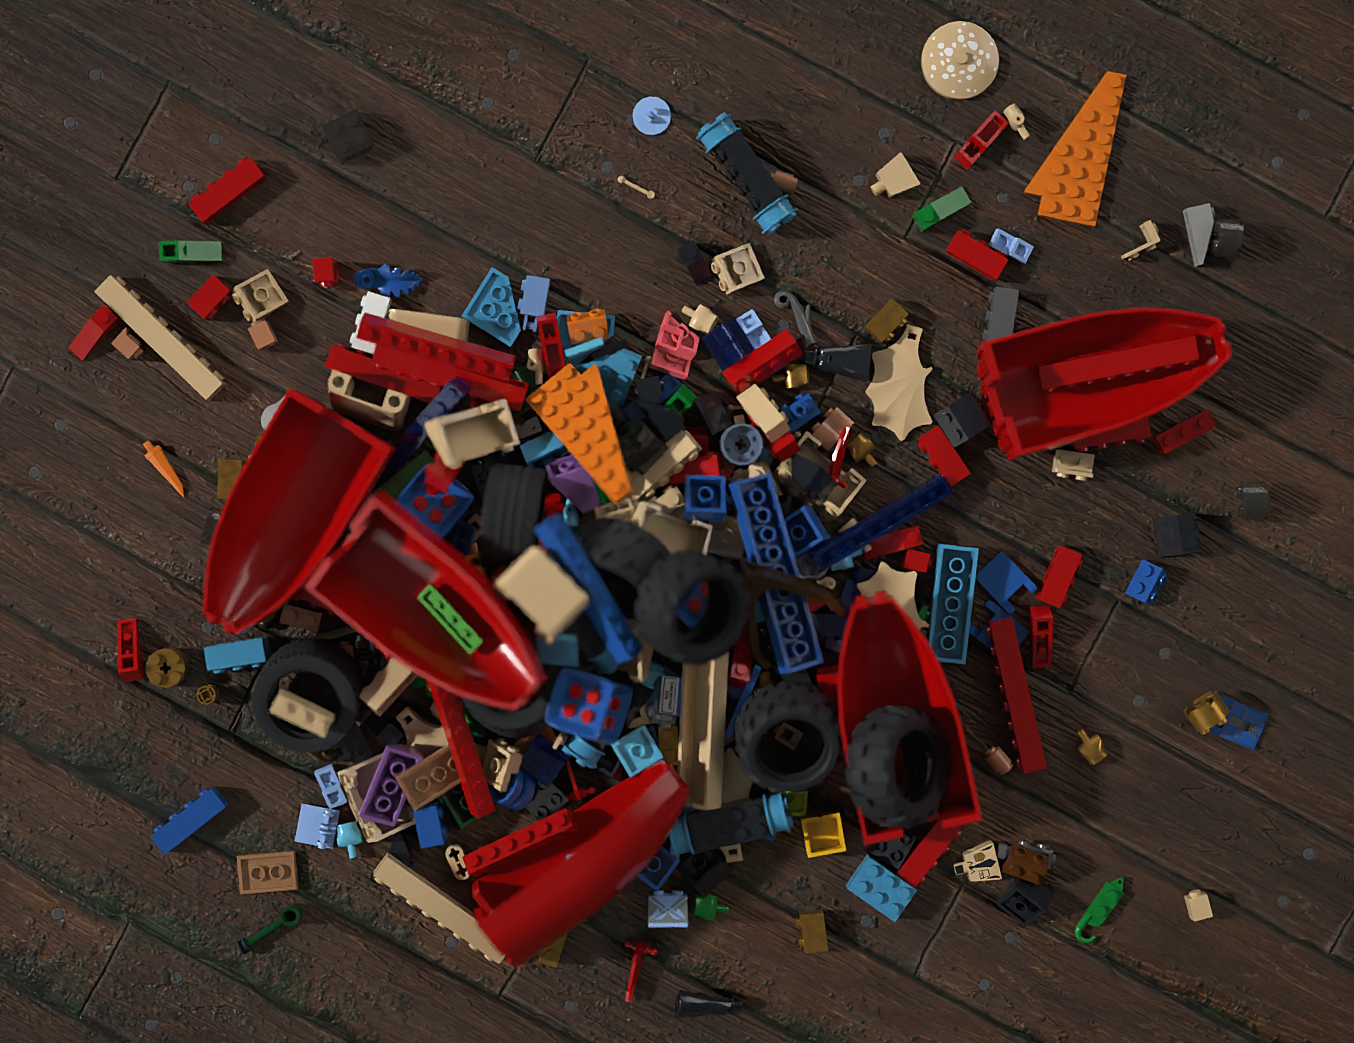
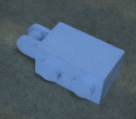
[518,275,551,332]

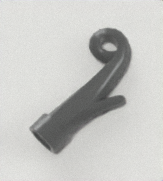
[774,291,818,348]

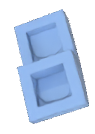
[989,228,1034,264]
[736,309,771,350]
[314,764,348,809]

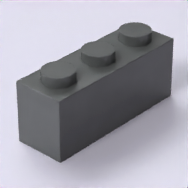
[982,287,1019,341]

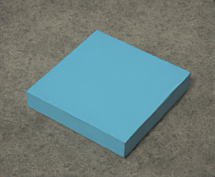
[565,337,605,360]
[536,632,579,667]
[611,724,664,778]

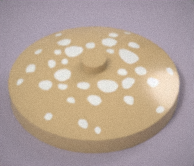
[921,21,999,100]

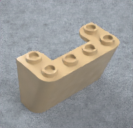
[328,370,412,431]
[772,431,867,522]
[631,501,713,554]
[491,547,589,645]

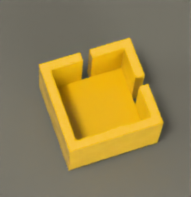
[800,810,846,858]

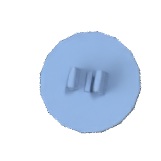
[633,96,671,135]

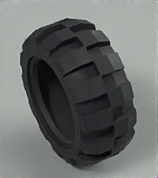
[845,706,950,827]

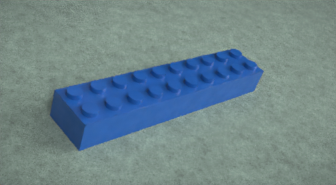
[728,472,824,674]

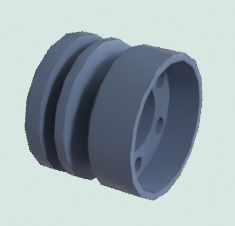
[719,424,763,465]

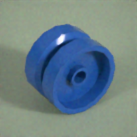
[487,767,536,811]

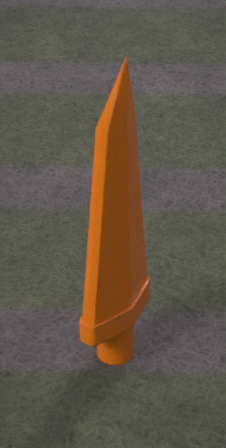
[142,440,184,498]

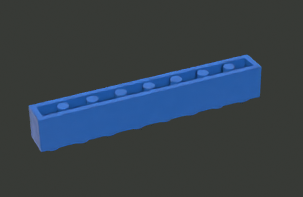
[534,514,644,663]

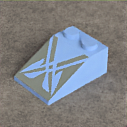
[648,890,688,927]

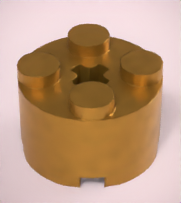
[146,647,190,688]
[1184,691,1230,735]

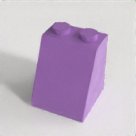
[545,454,601,513]

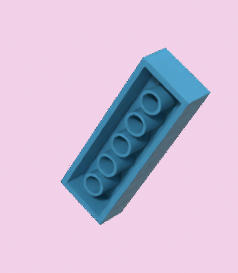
[926,544,979,664]

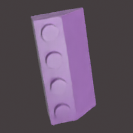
[358,743,423,827]

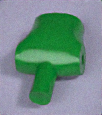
[692,895,729,920]

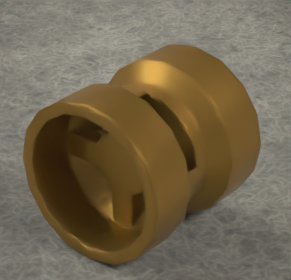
[197,684,220,705]

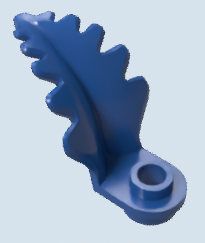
[353,265,423,297]

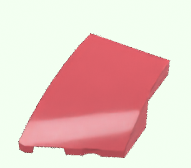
[649,311,700,380]

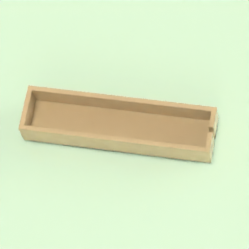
[677,652,729,810]

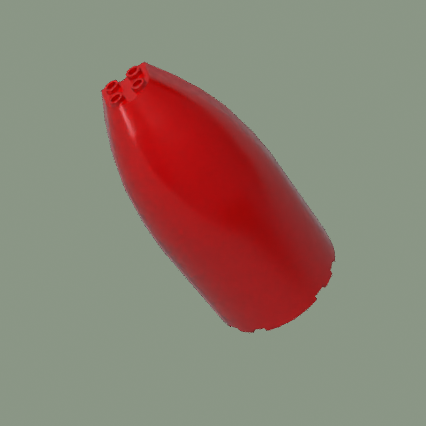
[976,308,1232,460]
[203,388,396,635]
[305,490,547,710]
[837,590,982,845]
[472,760,691,968]

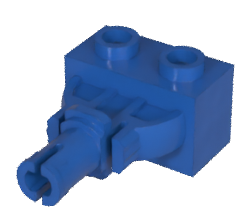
[777,393,821,433]

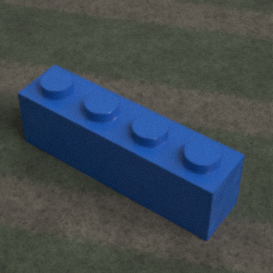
[151,787,229,855]

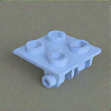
[295,803,340,849]

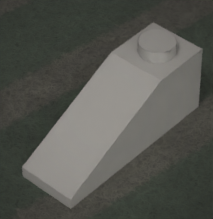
[1183,203,1215,267]

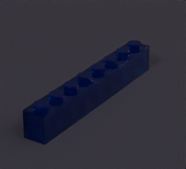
[807,476,953,571]

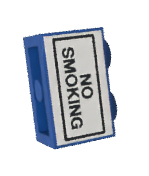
[658,675,682,716]

